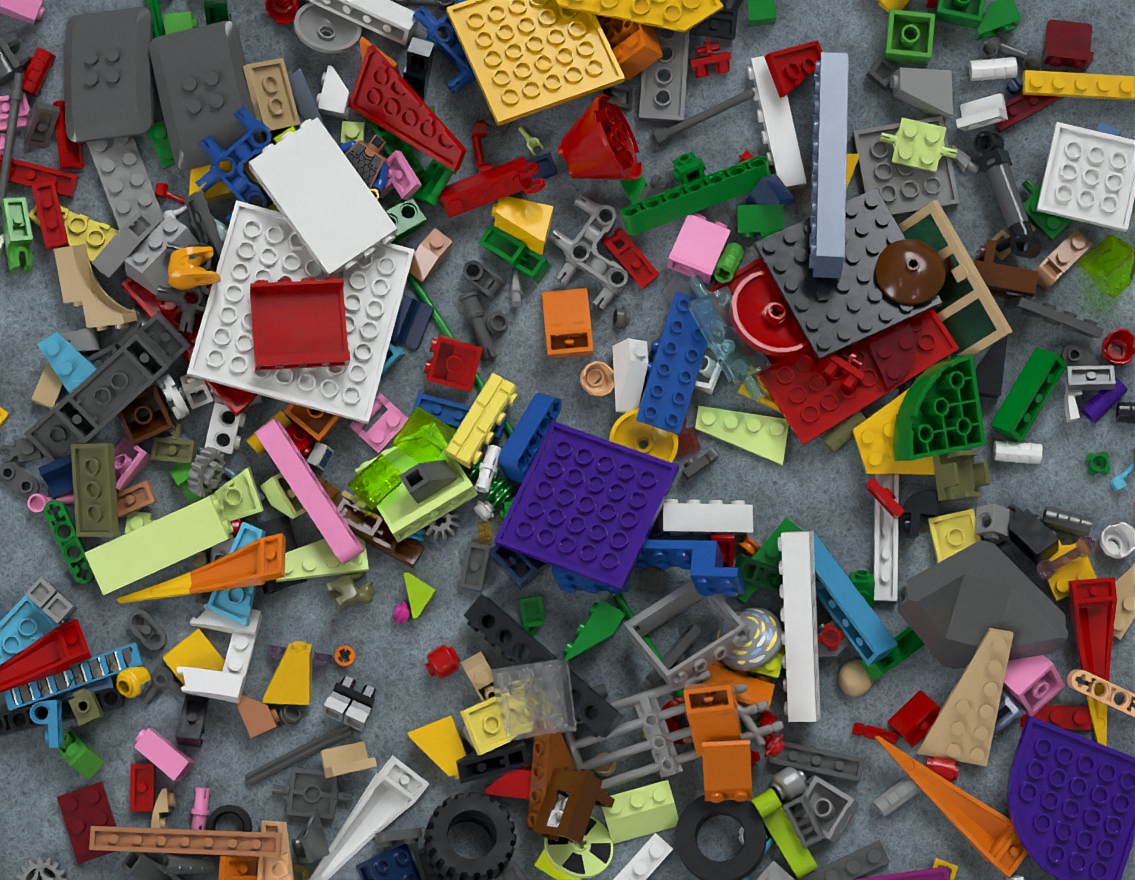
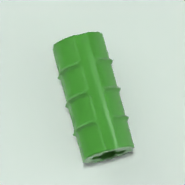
[713,243,744,283]

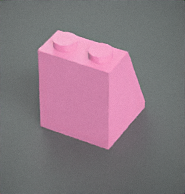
[667,213,731,284]
[1003,655,1065,717]

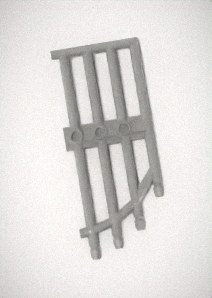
[558,671,784,789]

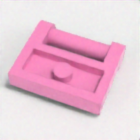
[349,393,410,454]

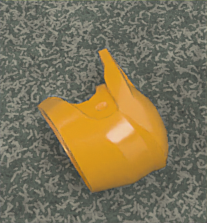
[167,246,221,290]

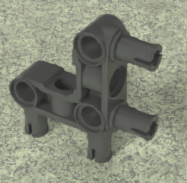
[156,242,211,335]

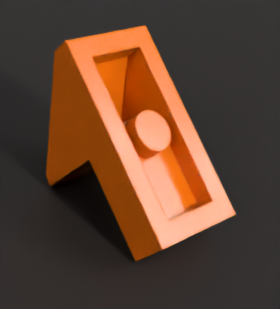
[219,855,259,880]

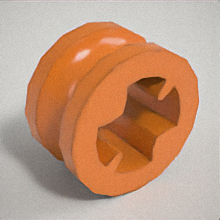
[738,535,761,556]
[334,645,356,667]

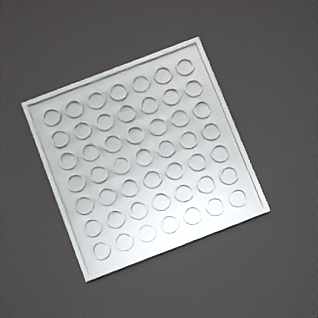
[187,200,414,424]

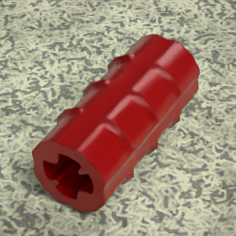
[22,47,56,97]

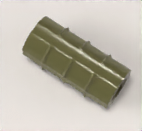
[821,411,866,454]

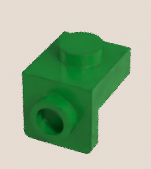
[850,570,875,607]

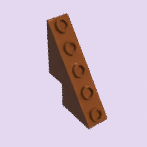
[527,715,576,830]

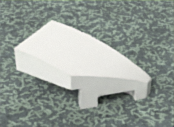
[1065,384,1082,423]

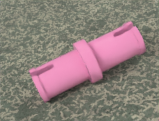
[191,787,211,830]

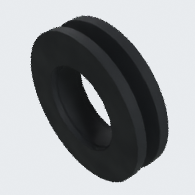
[675,795,767,880]

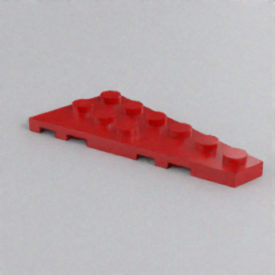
[348,45,467,171]

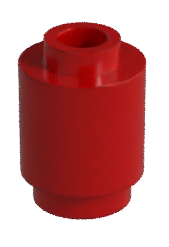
[925,756,960,783]

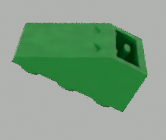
[563,599,626,663]

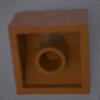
[117,384,174,446]

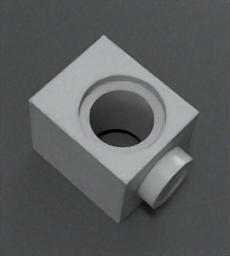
[975,504,1010,541]

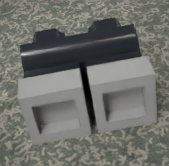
[25,577,77,625]
[322,675,376,732]

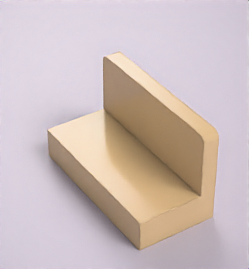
[320,741,377,778]

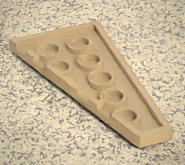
[917,628,1013,766]

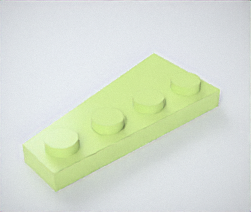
[275,534,369,582]

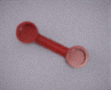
[471,119,492,173]

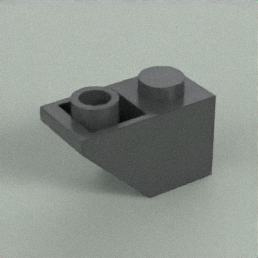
[399,460,457,503]

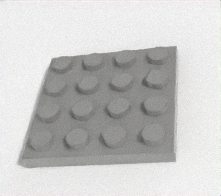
[852,116,960,216]

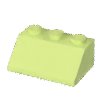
[602,780,679,844]

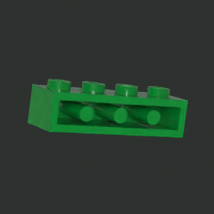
[990,347,1068,443]

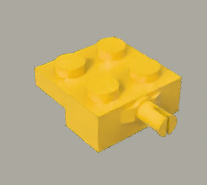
[1038,533,1097,601]

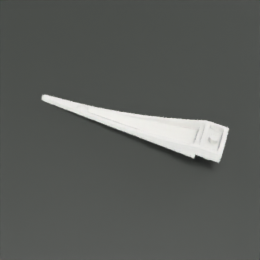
[309,755,429,880]

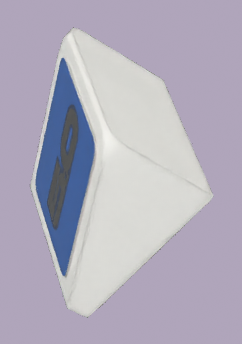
[307,442,334,471]

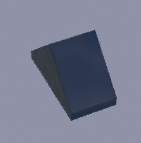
[746,176,795,204]

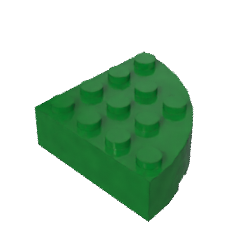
[893,354,986,461]

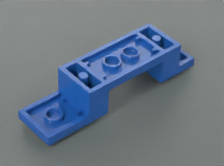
[551,540,745,597]

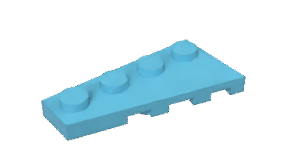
[206,522,266,626]

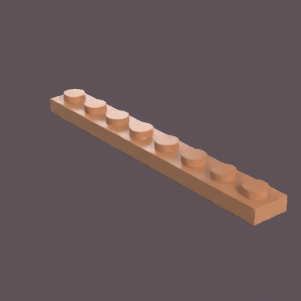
[89,826,282,857]

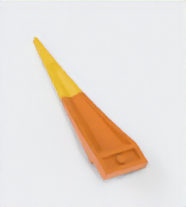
[116,533,286,603]

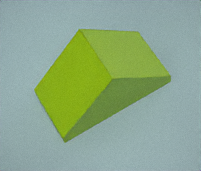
[404,572,437,620]

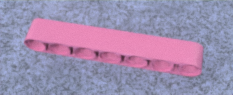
[256,418,364,565]

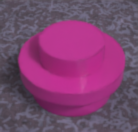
[392,601,411,624]

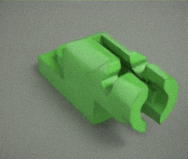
[1,197,33,273]

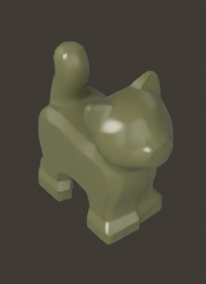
[325,572,375,613]

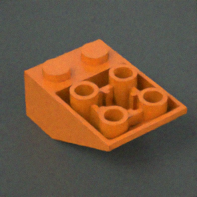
[600,16,663,80]
[542,288,594,360]
[683,679,743,756]

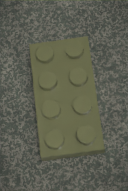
[71,443,119,537]

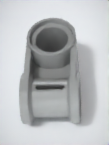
[61,328,100,355]

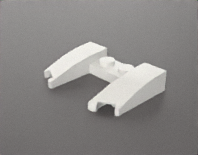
[177,604,262,704]

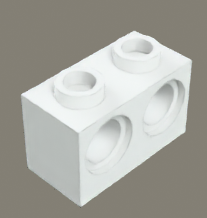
[204,402,246,454]

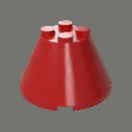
[558,94,642,181]

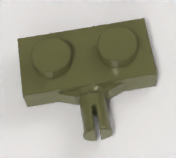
[150,423,199,464]

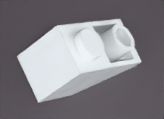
[316,65,351,120]

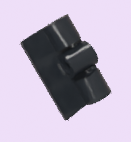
[253,516,307,595]

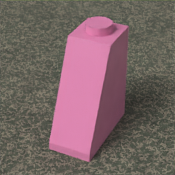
[134,728,196,781]

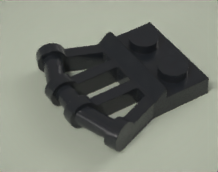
[690,0,742,40]

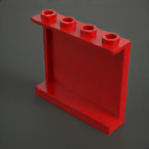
[250,276,350,371]

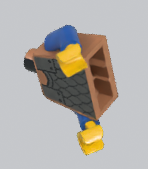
[339,134,388,200]

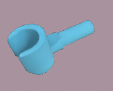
[1110,462,1135,492]

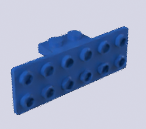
[636,292,717,435]

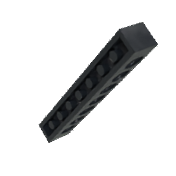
[463,594,624,738]

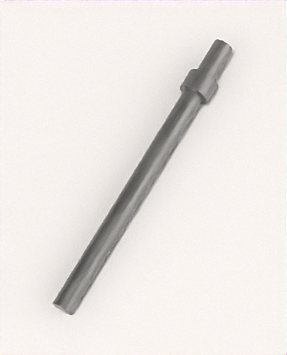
[0,73,24,207]

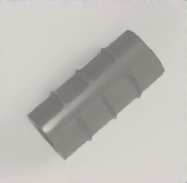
[872,775,922,818]

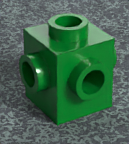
[672,152,706,185]

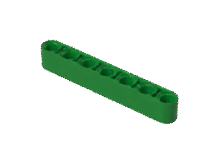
[621,156,771,235]

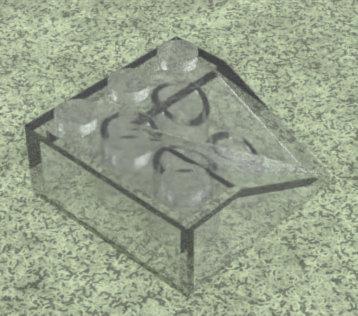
[492,659,577,741]

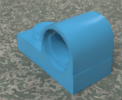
[29,700,63,749]

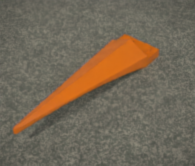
[875,736,1028,878]

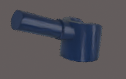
[1005,78,1023,95]

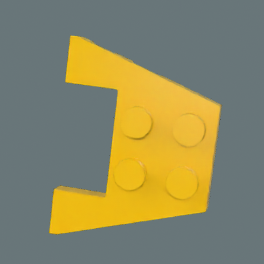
[852,389,935,475]

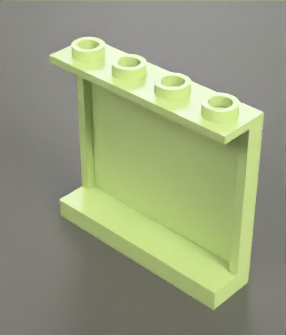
[355,423,478,543]

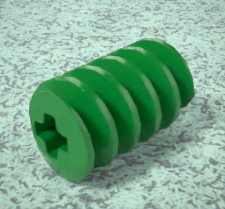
[469,457,516,508]

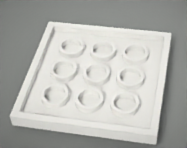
[1036,122,1135,232]

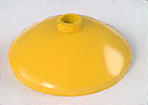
[609,409,678,463]

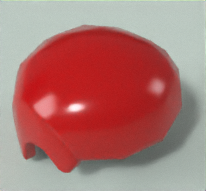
[264,0,299,24]
[1101,329,1135,366]

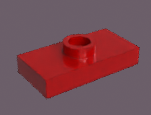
[864,477,905,519]

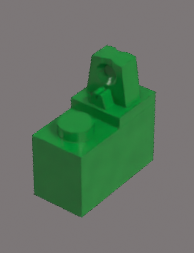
[736,204,784,239]

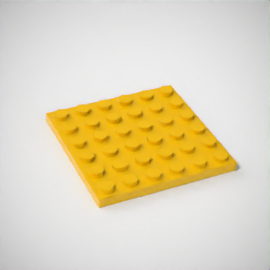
[446,0,625,126]

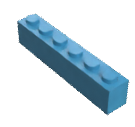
[814,533,898,666]

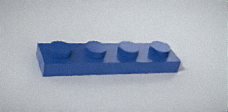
[412,393,507,440]

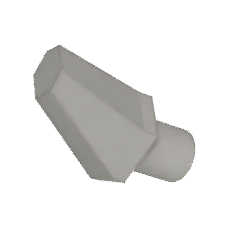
[951,145,980,173]
[509,270,524,307]

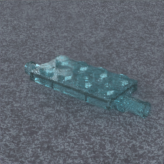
[687,274,771,402]

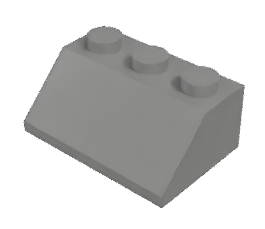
[124,215,199,296]

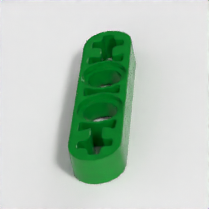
[44,500,95,584]

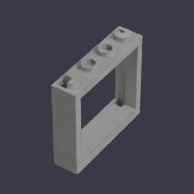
[624,580,751,690]

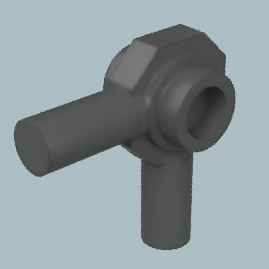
[142,666,187,705]

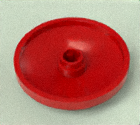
[730,270,809,356]

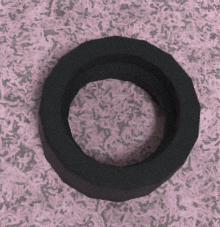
[206,805,253,832]

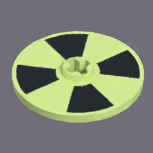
[544,816,613,878]

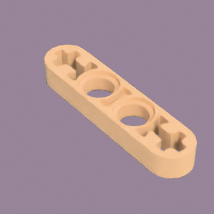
[1067,669,1135,717]

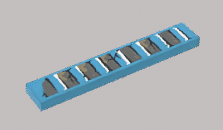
[3,642,144,711]

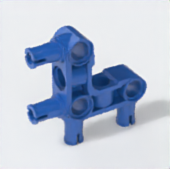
[413,0,476,95]
[196,105,272,222]

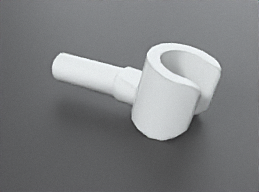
[163,205,188,220]

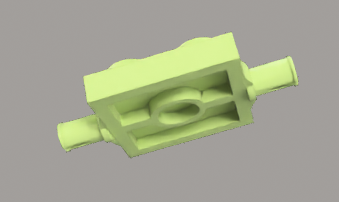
[879,118,958,173]

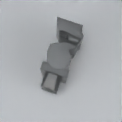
[0,31,31,86]

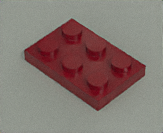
[57,782,117,864]

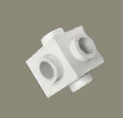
[179,374,214,409]

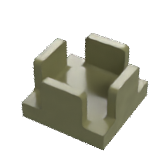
[933,450,990,501]

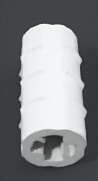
[969,57,1017,81]
[993,441,1043,464]

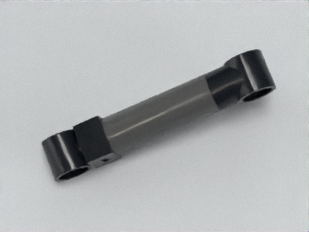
[974,131,1041,259]

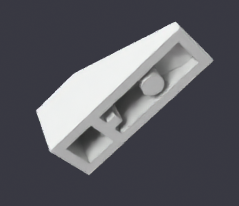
[612,338,648,413]

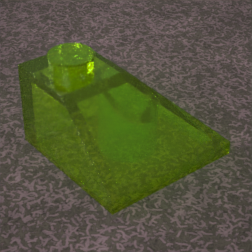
[1077,234,1135,298]
[392,406,456,463]

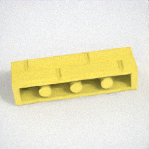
[445,373,518,468]

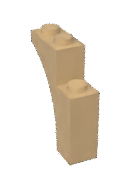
[54,244,137,331]

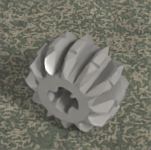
[424,509,460,541]

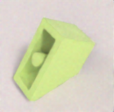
[260,473,307,519]

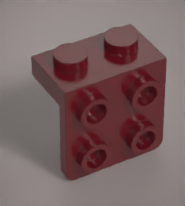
[1043,19,1094,69]

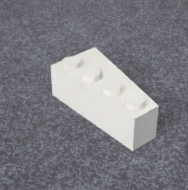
[652,499,753,536]

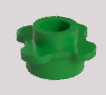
[1086,452,1110,476]

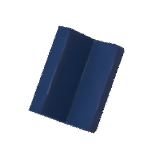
[391,295,434,349]
[38,454,74,500]

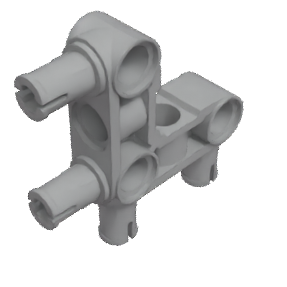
[548,192,628,311]

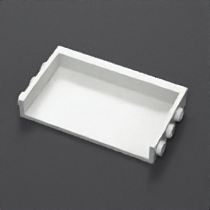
[249,117,398,277]

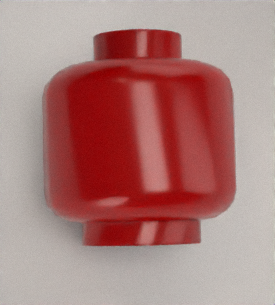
[425,645,461,679]

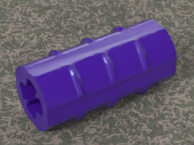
[1081,377,1128,423]

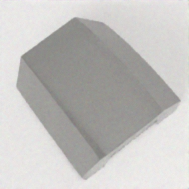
[793,775,859,843]

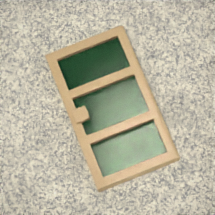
[898,200,1013,359]

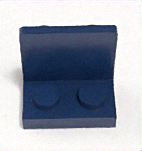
[356,844,421,880]

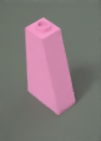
[0,0,45,24]

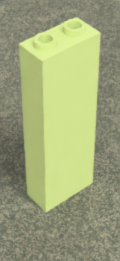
[85,495,234,595]

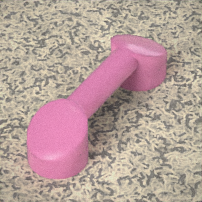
[27,494,74,512]

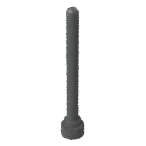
[652,89,755,147]

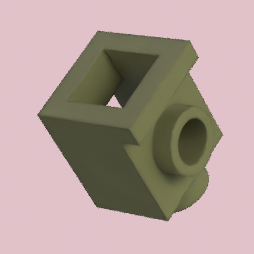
[69,688,105,727]

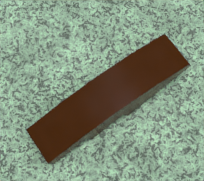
[337,498,424,568]

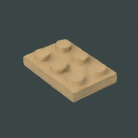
[243,58,301,133]

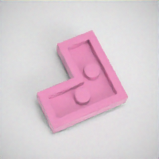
[379,150,422,200]

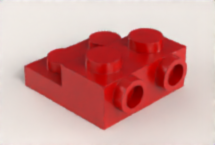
[424,334,483,392]

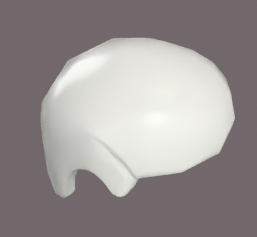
[1099,522,1135,559]

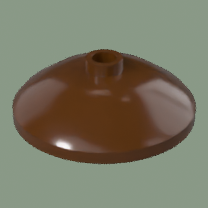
[875,239,946,305]

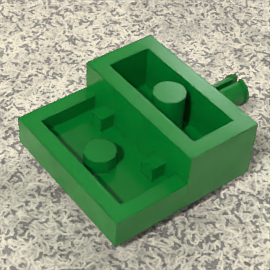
[1022,178,1073,241]

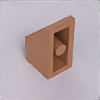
[408,228,453,284]
[236,695,281,739]

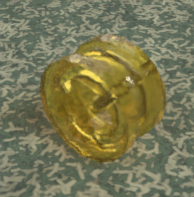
[478,521,492,542]

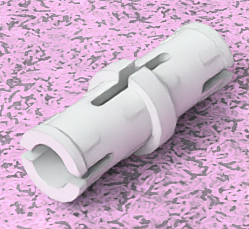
[474,445,502,493]

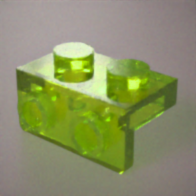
[348,454,402,510]

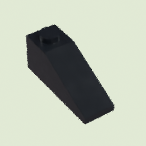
[975,335,1008,399]
[456,737,529,784]

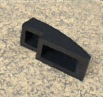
[403,37,434,101]

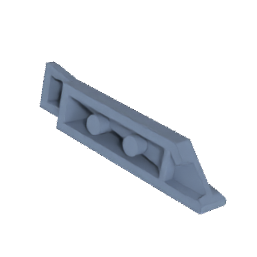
[288,68,326,128]

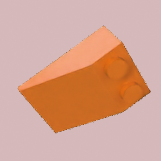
[702,740,752,803]

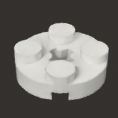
[156,374,190,420]

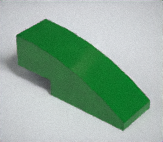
[478,224,551,284]
[860,627,925,681]

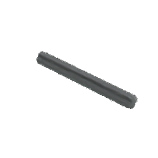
[245,724,353,786]

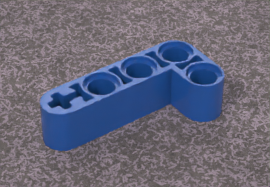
[498,393,562,484]

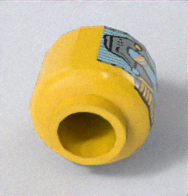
[116,666,151,698]

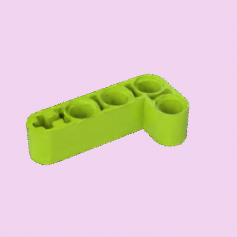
[750,788,818,880]

